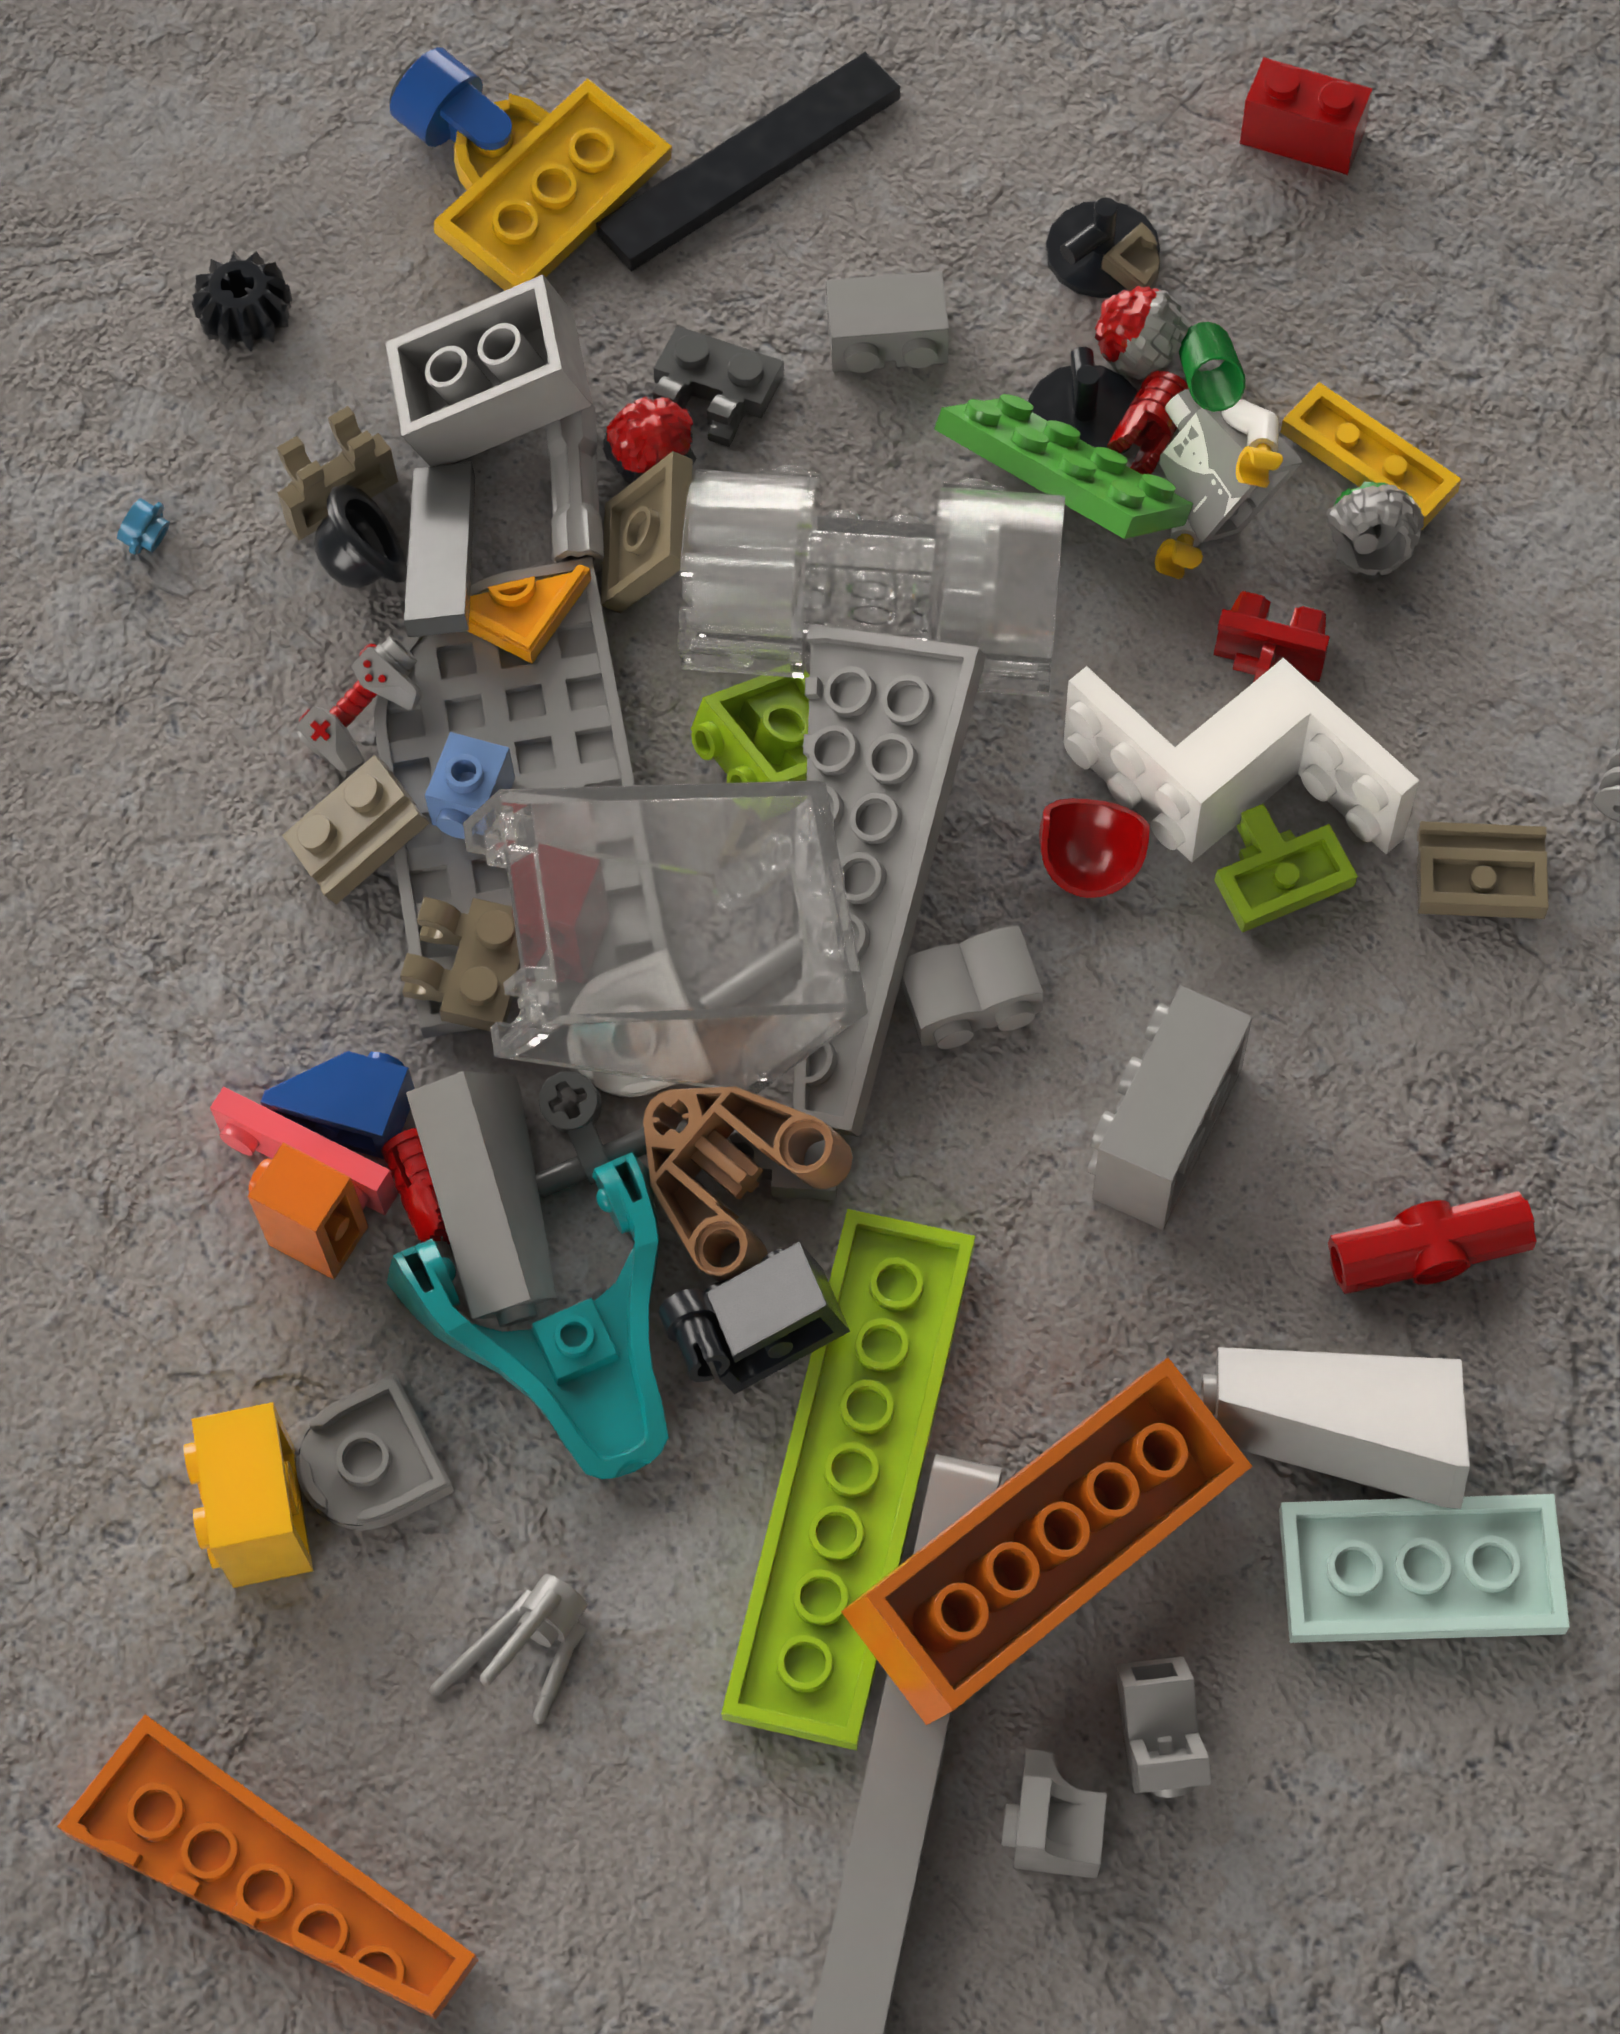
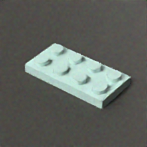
[1279,1494,1570,1643]

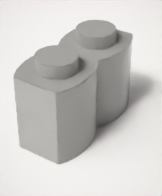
[900,926,1043,1049]

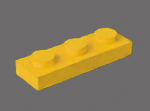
[1280,382,1462,530]

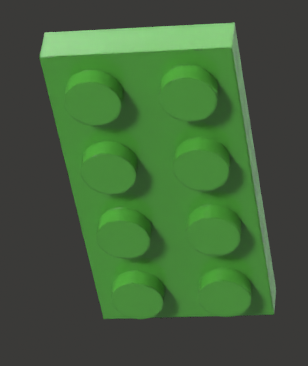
[934,394,1193,539]

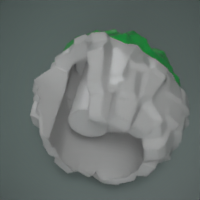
[1326,482,1424,575]

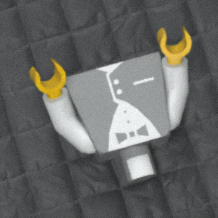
[1155,388,1303,580]

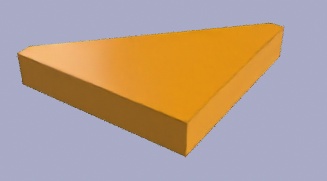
[467,565,591,664]

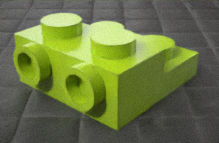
[691,662,810,817]

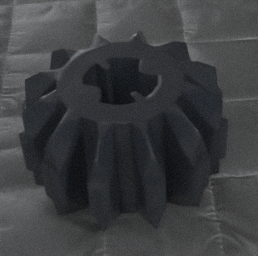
[192,251,292,352]

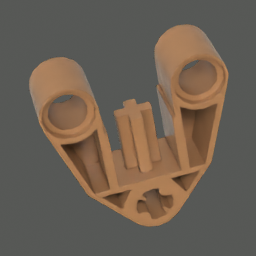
[643,1086,853,1282]

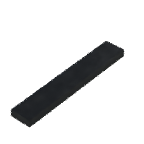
[596,51,900,272]

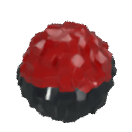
[603,396,697,484]

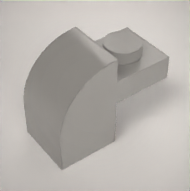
[1115,1656,1211,1797]

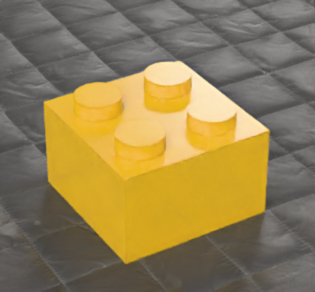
[184,1402,313,1588]

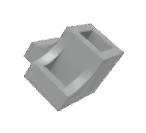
[1001,1748,1107,1879]

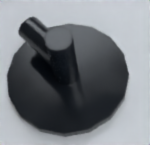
[1045,197,1160,298]
[1028,347,1137,454]

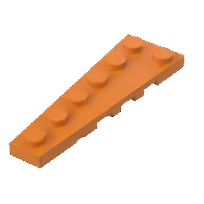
[57,1714,478,2020]

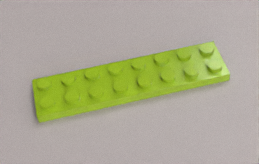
[721,1209,975,1751]

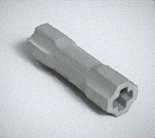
[546,406,604,574]

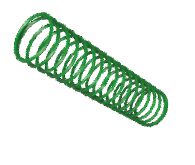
[1179,322,1246,412]

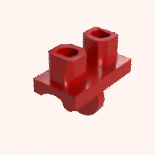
[1213,591,1330,682]

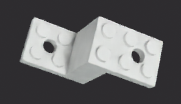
[1063,658,1419,862]

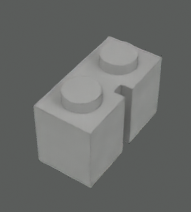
[826,271,949,373]

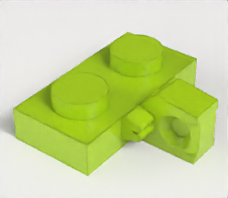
[1214,803,1358,933]

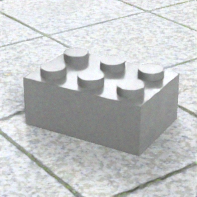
[385,274,593,467]
[1087,985,1253,1230]

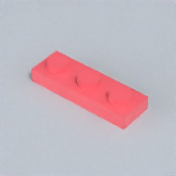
[210,1087,398,1216]

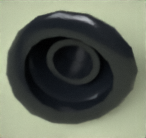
[314,484,407,588]

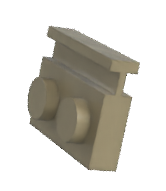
[282,755,429,904]
[1417,821,1549,919]

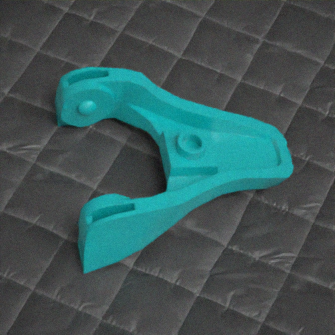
[387,1153,669,1479]

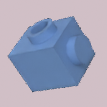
[425,732,515,841]

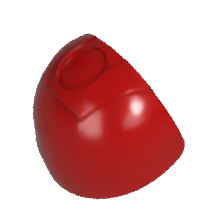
[1039,798,1150,898]

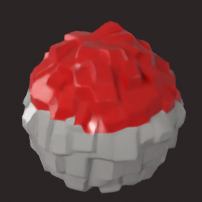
[1095,286,1188,380]

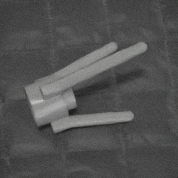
[429,1574,588,1724]

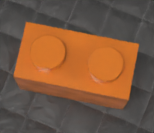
[247,1142,368,1280]

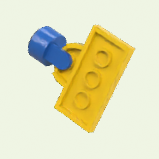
[389,47,672,291]

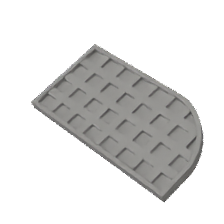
[374,557,666,1038]

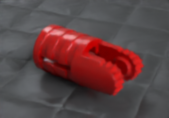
[1107,371,1189,475]
[382,1128,450,1245]

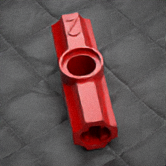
[1328,1191,1537,1294]

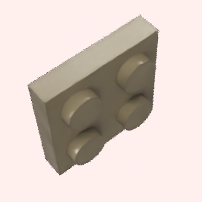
[601,451,695,613]

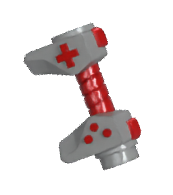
[296,636,421,772]

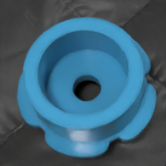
[117,498,170,555]

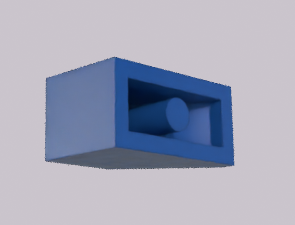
[260,1051,415,1159]

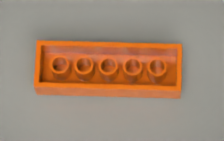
[841,1357,1253,1725]

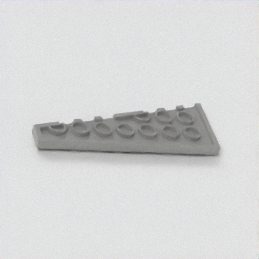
[793,624,986,1137]

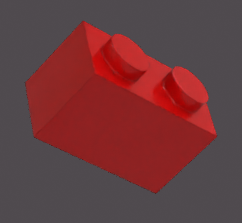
[1240,57,1373,175]

